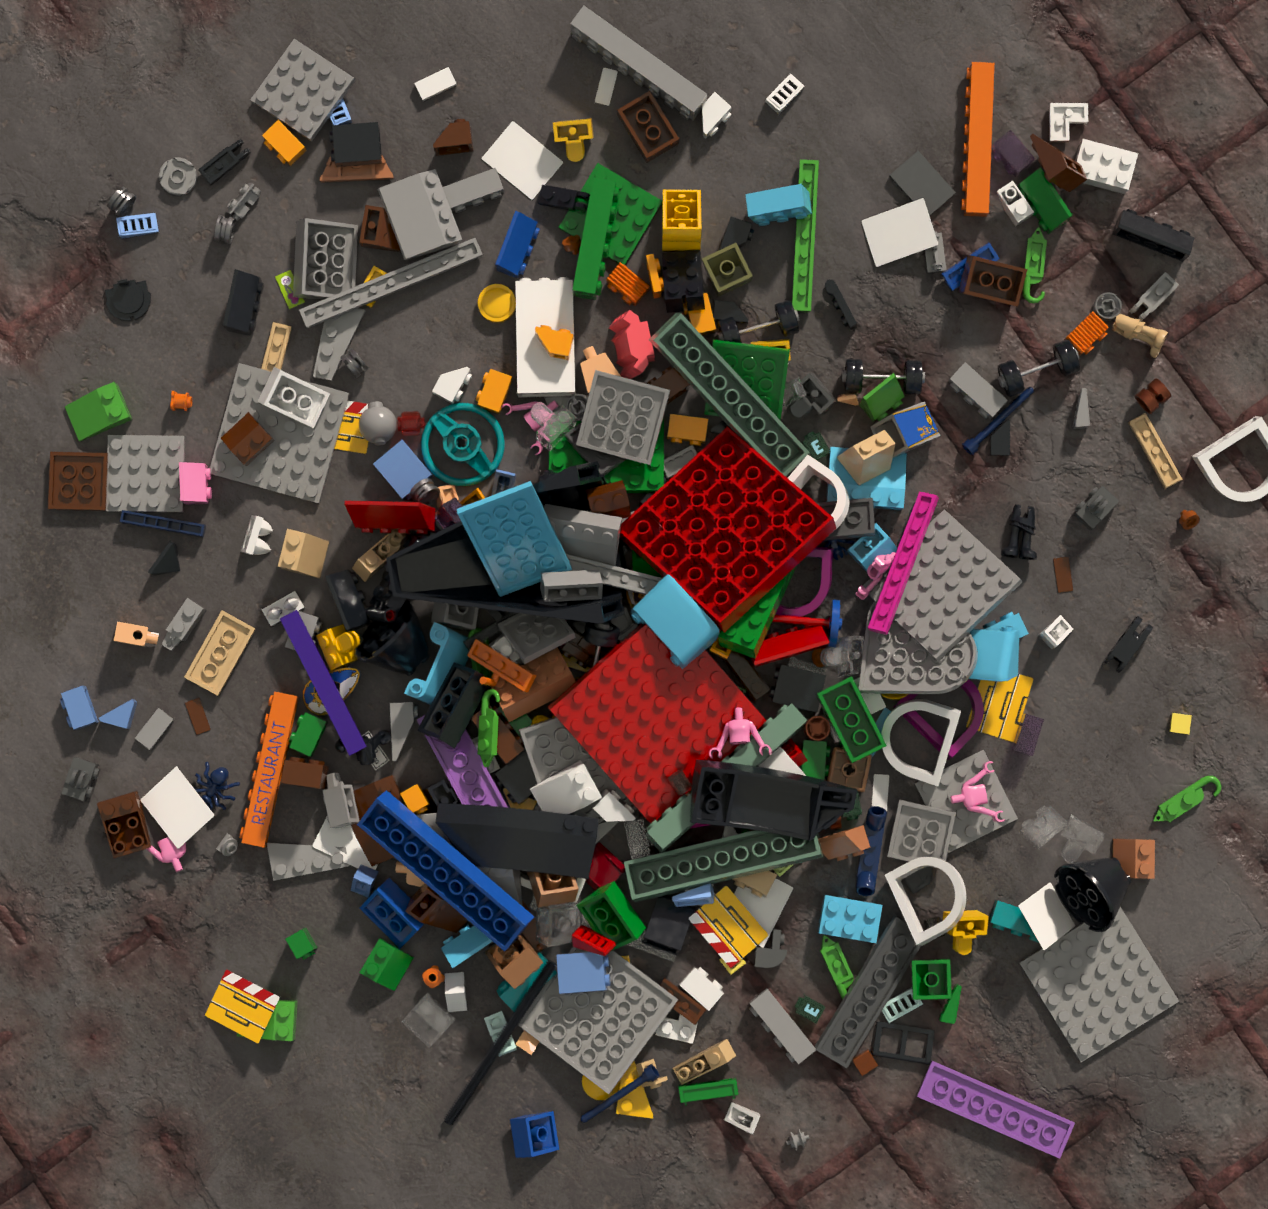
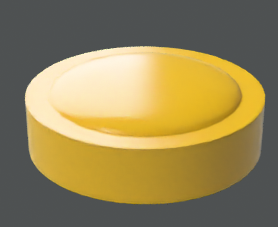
[478,284,516,323]

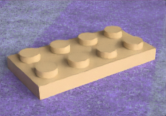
[184,610,256,696]

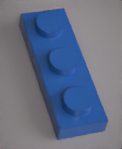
[941,243,1000,290]

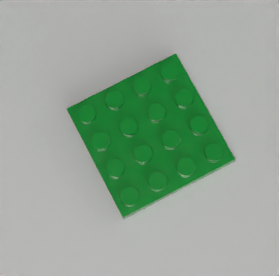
[559,163,663,265]
[704,340,790,421]

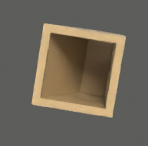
[837,430,896,485]
[278,529,329,579]

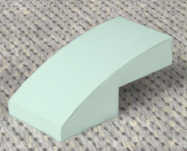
[484,1011,517,1057]

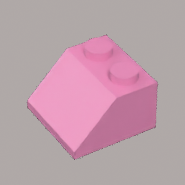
[179,462,212,505]

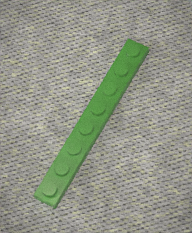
[792,159,819,312]

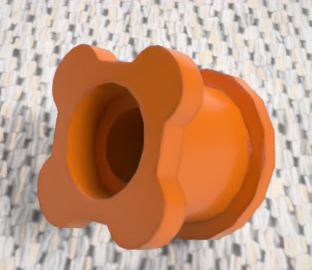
[170,391,193,411]
[422,965,445,988]

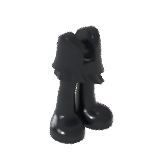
[1001,504,1037,560]

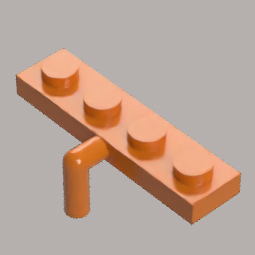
[467,639,537,693]

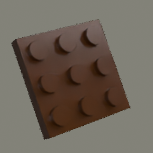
[48,452,108,511]

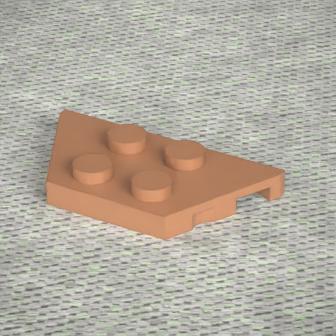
[320,148,394,182]

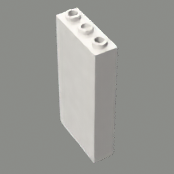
[515,277,575,397]

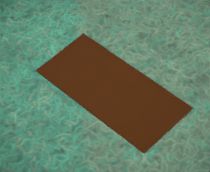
[1053,557,1073,593]
[185,698,211,735]

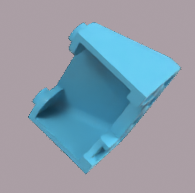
[631,574,719,669]
[404,622,470,705]
[969,626,1019,682]

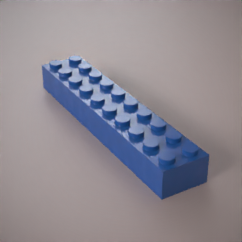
[357,790,534,951]

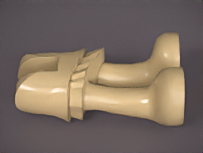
[1113,314,1168,359]

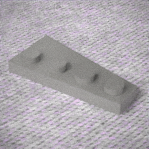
[313,308,366,381]
[267,843,350,881]

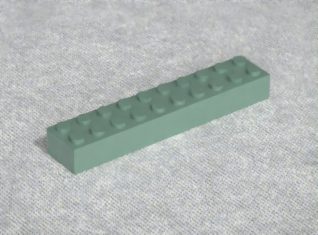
[649,313,810,476]
[646,703,807,853]
[624,830,823,902]

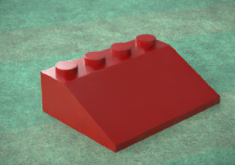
[344,501,436,534]
[749,625,829,667]

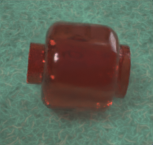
[397,411,425,436]

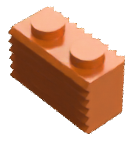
[606,262,650,306]
[1064,311,1109,356]

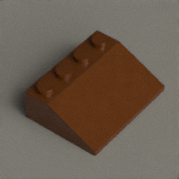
[351,775,406,867]

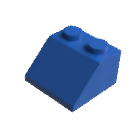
[510,1111,559,1158]

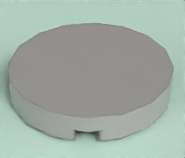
[159,157,198,196]

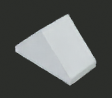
[1039,615,1073,649]
[445,972,467,1012]
[724,1102,760,1134]

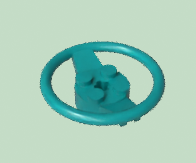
[421,403,505,486]

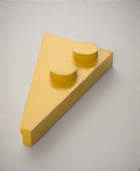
[616,1061,653,1119]

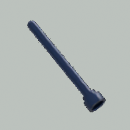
[962,387,1034,456]
[581,1064,660,1123]

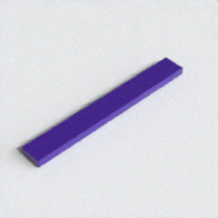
[280,610,367,756]

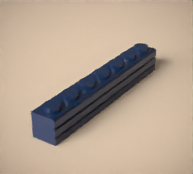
[120,510,206,537]

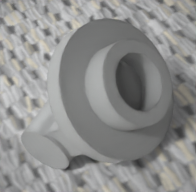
[216,833,238,856]

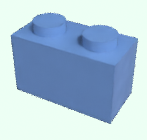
[60,686,98,730]

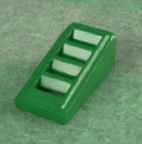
[938,984,962,1024]

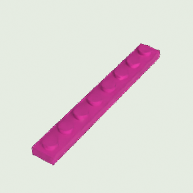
[868,491,939,635]

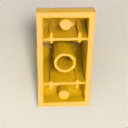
[662,190,702,252]

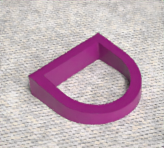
[776,547,833,617]
[893,679,984,760]

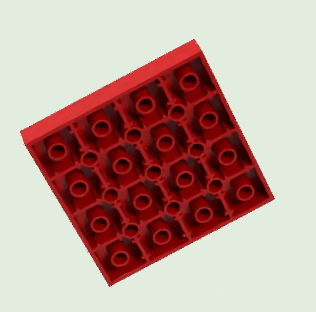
[620,426,836,633]
[547,623,767,824]

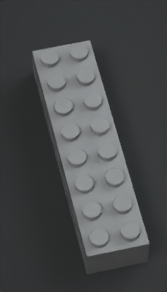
[570,5,707,121]

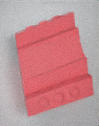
[609,310,655,379]

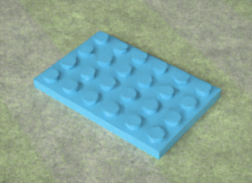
[457,481,572,597]

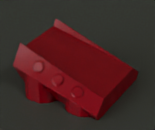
[585,842,625,891]

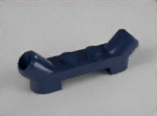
[856,806,887,896]

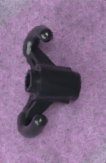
[335,730,391,765]

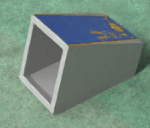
[870,401,940,459]

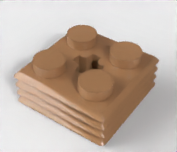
[827,747,872,792]

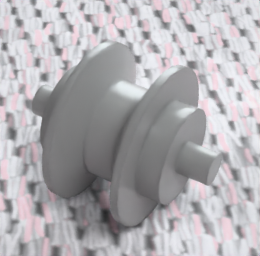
[786,1129,809,1151]

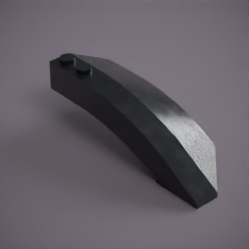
[690,759,857,842]
[435,803,599,879]

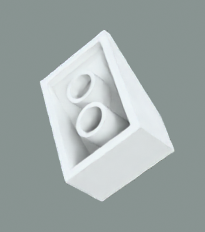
[258,367,330,428]
[530,760,602,814]

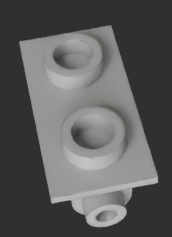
[226,182,261,221]
[925,231,947,272]

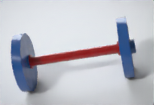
[772,600,842,647]

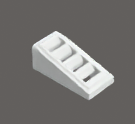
[765,74,805,114]

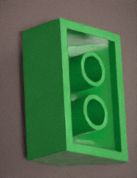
[1017,168,1072,235]
[576,881,646,951]

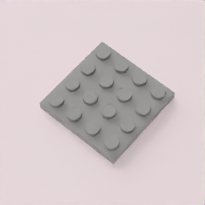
[250,39,355,141]
[576,370,670,465]
[106,435,185,513]
[914,750,1018,853]

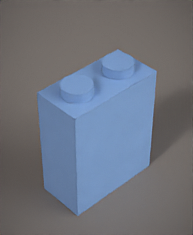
[373,440,433,501]
[556,952,611,994]

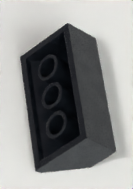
[1112,209,1194,262]
[417,663,488,749]

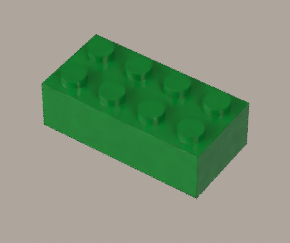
[816,676,887,764]

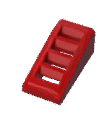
[781,739,808,767]
[572,925,616,956]

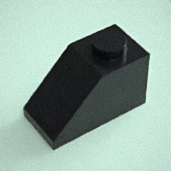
[719,217,754,250]

